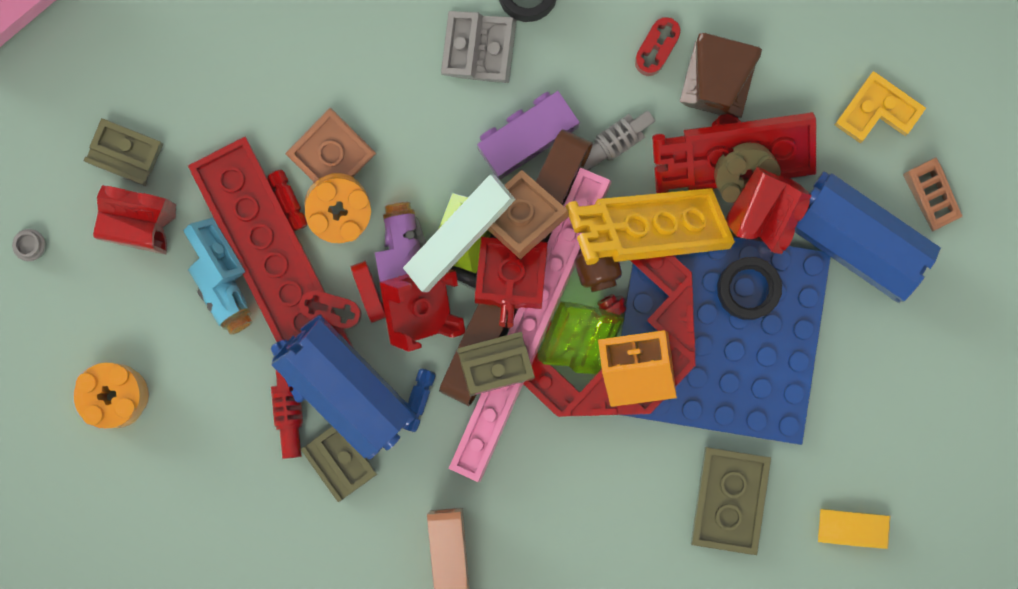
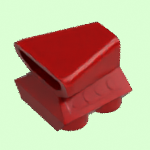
[725,167,812,254]
[93,185,176,255]

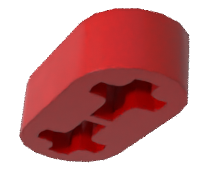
[635,17,681,76]
[350,260,386,323]
[299,290,362,329]

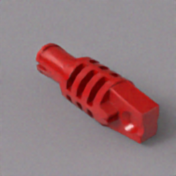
[271,370,303,459]

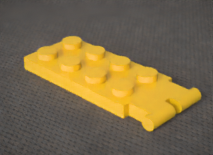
[565,188,735,265]

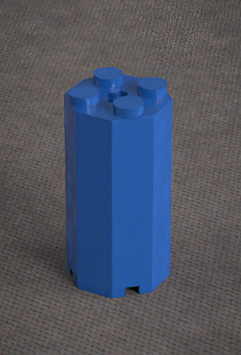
[795,171,941,303]
[271,314,416,460]

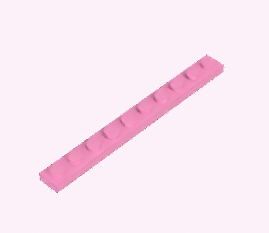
[448,168,612,482]

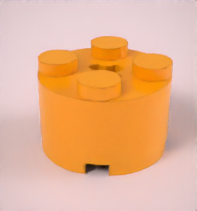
[305,173,371,243]
[74,363,149,429]

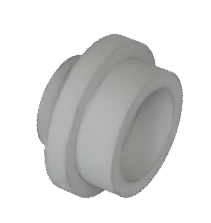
[12,229,46,261]

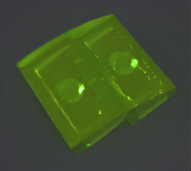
[537,301,625,374]

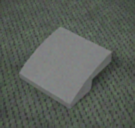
[441,11,516,83]

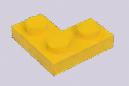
[834,71,926,143]

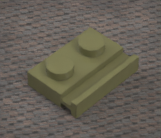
[83,118,163,186]
[457,331,535,396]
[300,426,377,502]

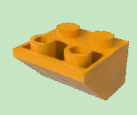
[598,330,677,407]

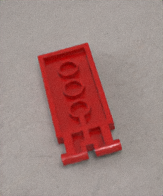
[652,112,816,193]

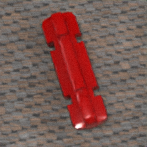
[268,170,307,231]

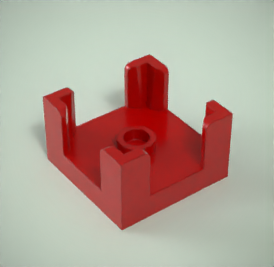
[380,269,465,352]

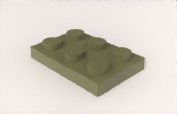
[691,447,771,555]

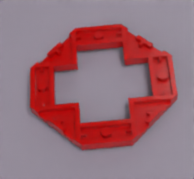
[509,251,696,417]

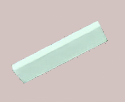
[403,174,516,292]

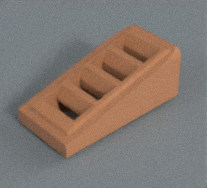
[903,158,963,232]

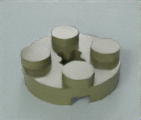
[714,143,781,203]

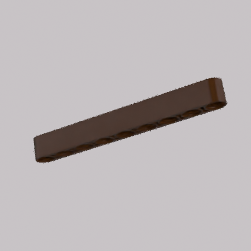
[439,129,593,406]

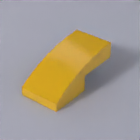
[818,509,891,549]

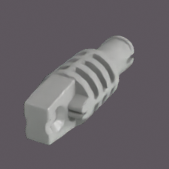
[583,111,655,171]

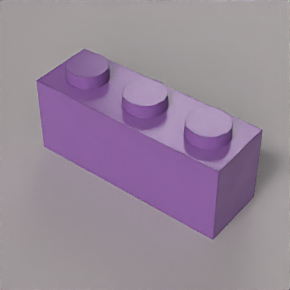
[477,91,580,180]

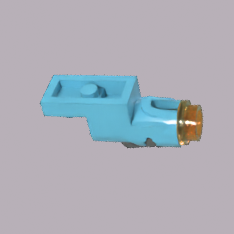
[183,218,253,335]

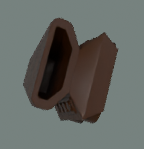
[680,33,762,118]

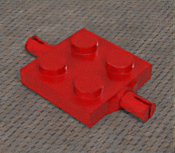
[475,237,548,328]

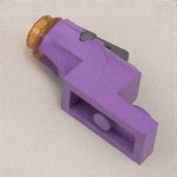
[375,202,426,282]

